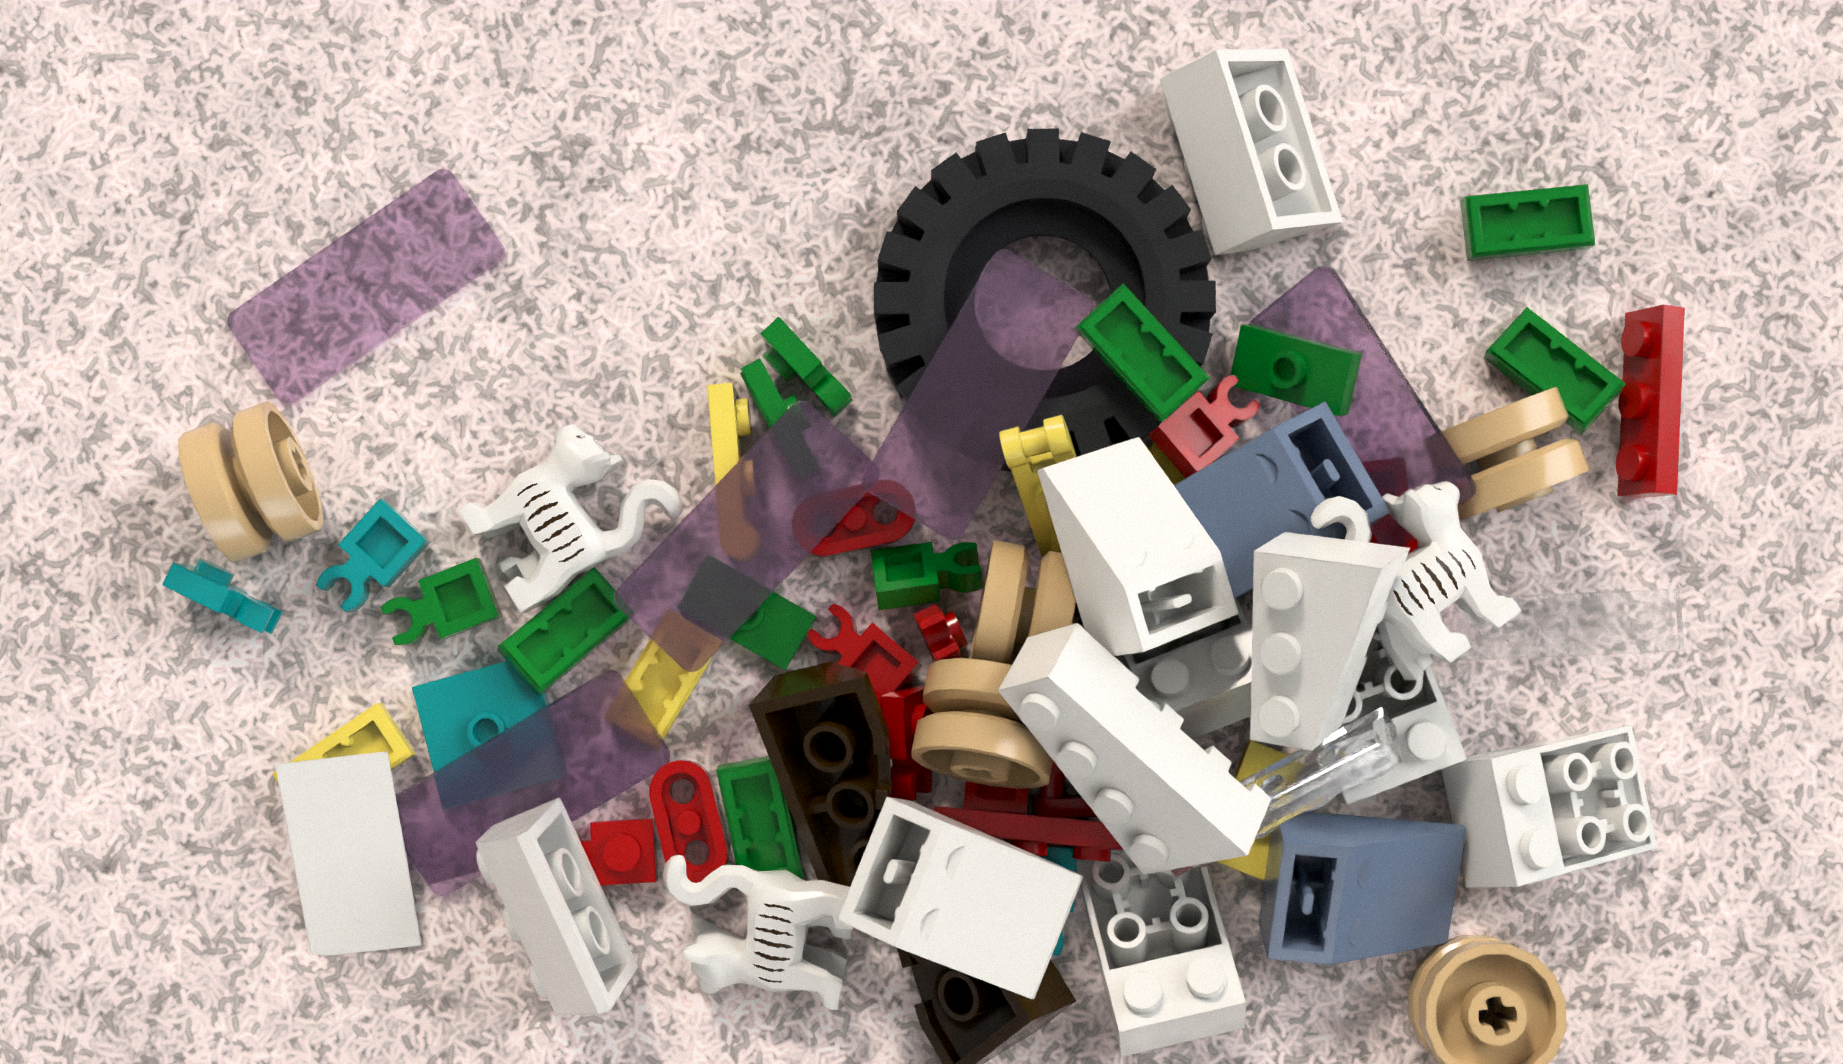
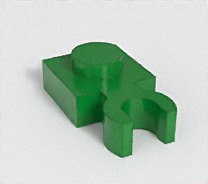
[760,316,853,417]
[870,542,983,610]
[380,558,503,645]

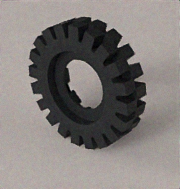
[874,128,1216,472]

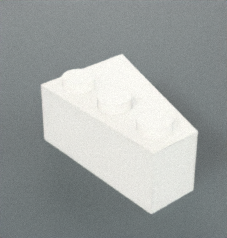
[1250,532,1410,751]

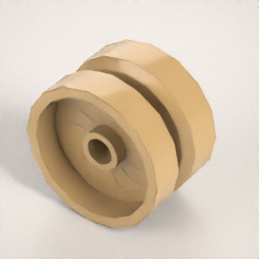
[1424,387,1591,521]
[178,401,324,562]
[969,540,1078,664]
[911,658,1053,789]
[1408,935,1567,1064]

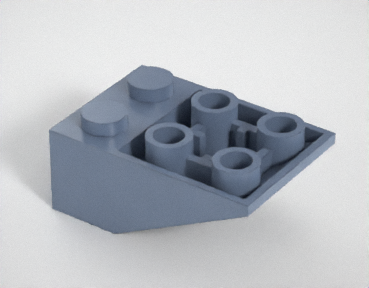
[1174,402,1390,600]
[1259,809,1466,965]

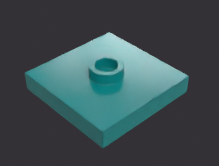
[412,661,568,808]

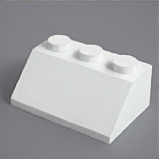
[1159,49,1343,255]
[475,797,638,1016]

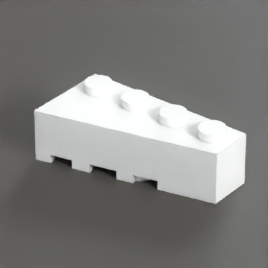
[998,623,1272,875]

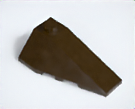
[749,662,892,887]
[897,948,1076,1064]

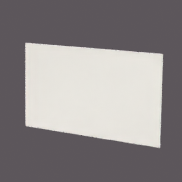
[275,751,422,956]

